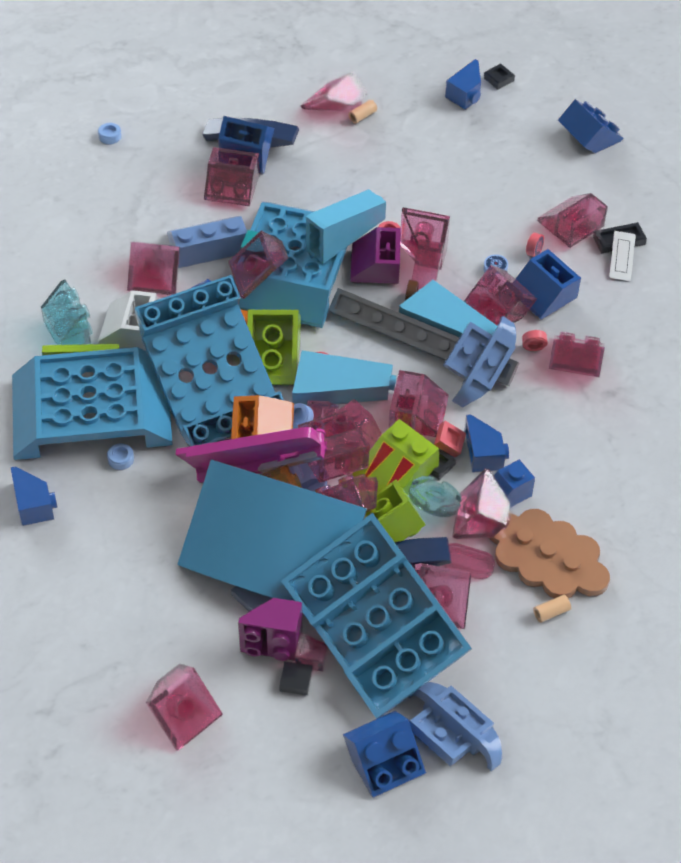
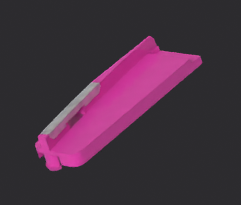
[176,427,327,483]

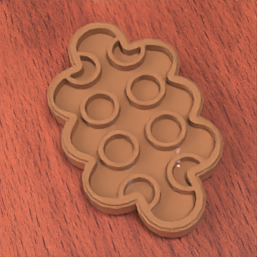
[487,509,610,598]

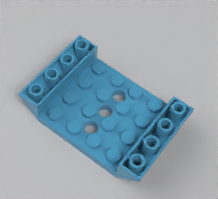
[232,202,348,328]
[135,275,284,446]
[12,347,173,460]

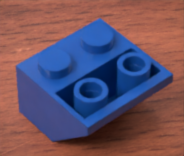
[558,99,624,153]
[218,116,274,174]
[509,249,581,320]
[343,711,426,798]

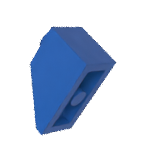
[445,59,481,110]
[464,414,509,473]
[473,459,535,520]
[10,466,58,526]

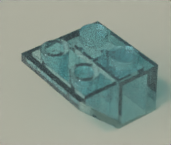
[41,279,93,345]

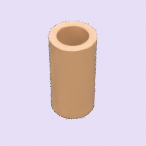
[348,99,377,124]
[533,595,571,623]

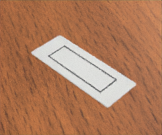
[609,231,636,281]

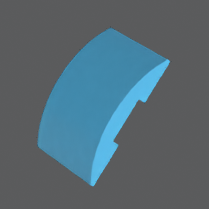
[177,460,367,601]
[281,513,472,719]

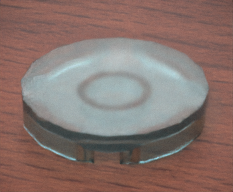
[408,476,462,517]

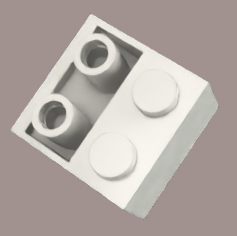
[98,290,157,350]

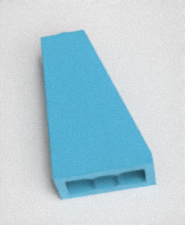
[306,189,386,264]
[399,280,497,338]
[292,350,397,406]

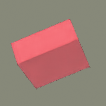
[434,420,466,458]

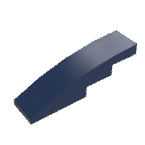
[202,118,299,148]
[395,537,452,573]

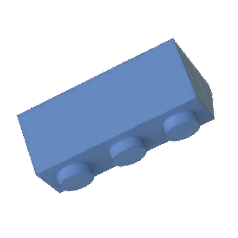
[167,216,247,268]

